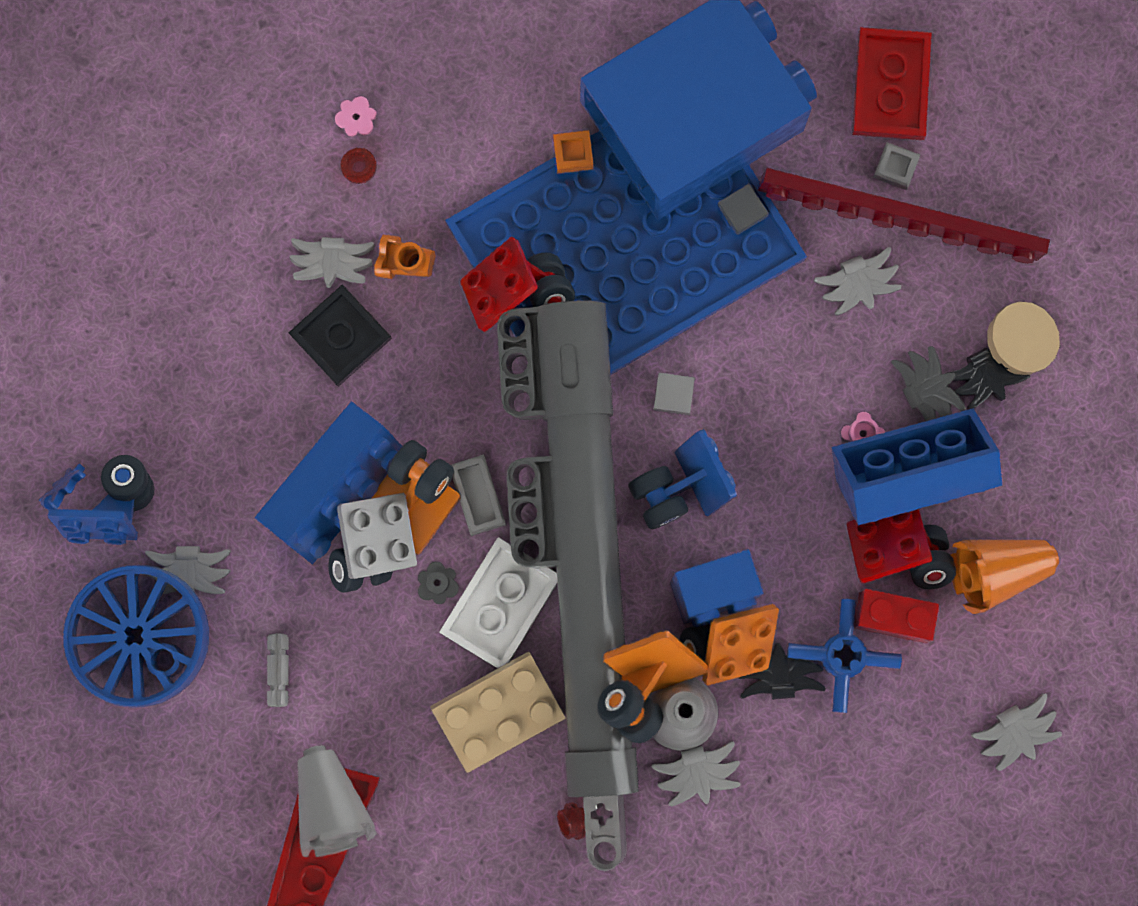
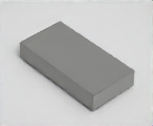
[451,454,506,536]

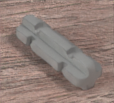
[267,633,289,707]

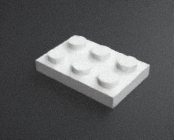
[439,537,558,668]

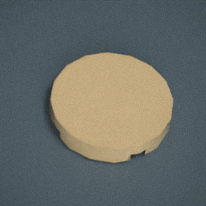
[987,302,1060,375]

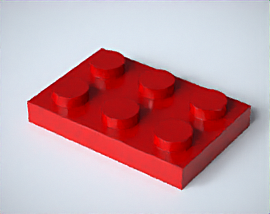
[852,27,932,140]

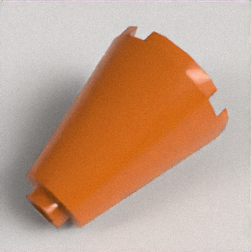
[950,540,1059,614]

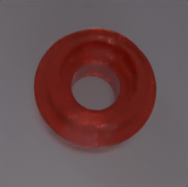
[340,148,377,184]
[557,802,586,840]

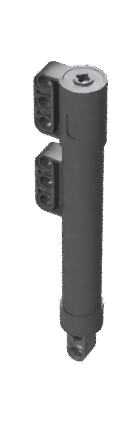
[497,301,639,871]

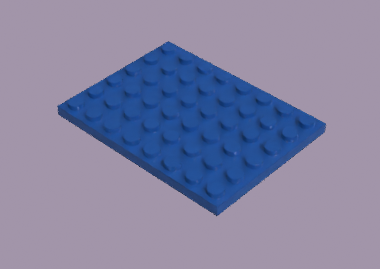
[445,131,807,375]

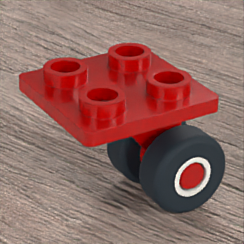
[460,237,575,332]
[846,509,956,590]

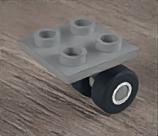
[328,493,417,593]

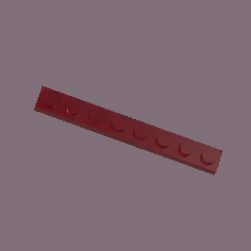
[758,168,1050,264]

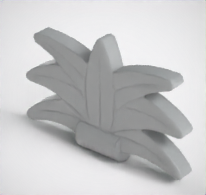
[290,237,375,288]
[814,247,902,316]
[145,546,231,594]
[971,693,1062,771]
[651,741,740,806]

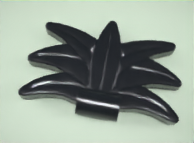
[948,347,1030,410]
[738,643,826,700]

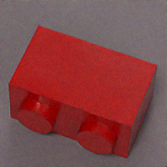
[854,589,940,643]

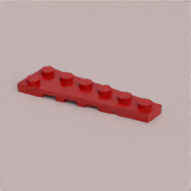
[267,768,381,906]

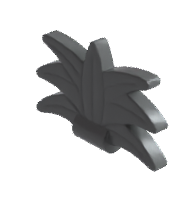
[891,346,966,421]

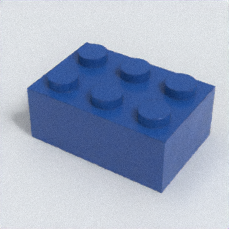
[670,549,764,627]

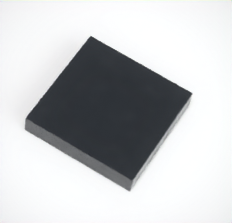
[288,284,392,387]

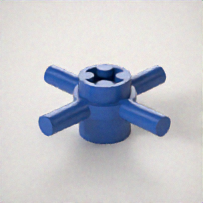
[787,599,902,713]

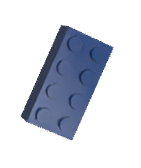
[254,401,402,565]
[831,408,1002,525]

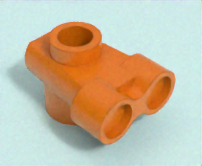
[374,234,436,279]

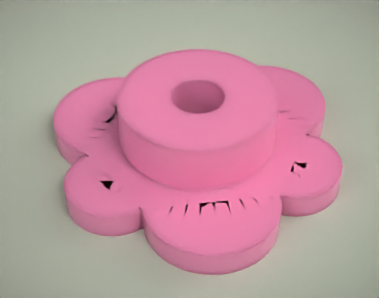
[335,96,377,137]

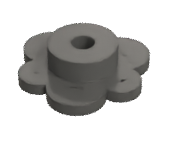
[418,561,459,604]

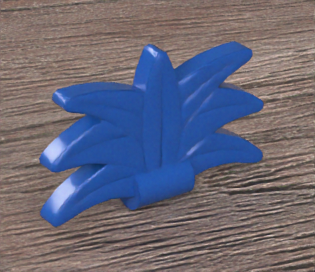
[39,463,86,510]

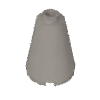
[648,678,718,751]
[297,745,377,857]

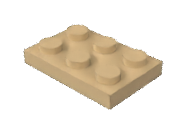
[430,652,565,773]

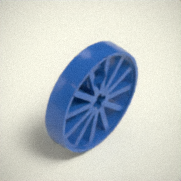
[63,565,209,708]

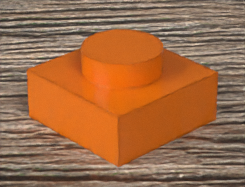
[553,130,594,174]

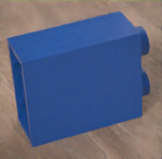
[580,0,817,220]

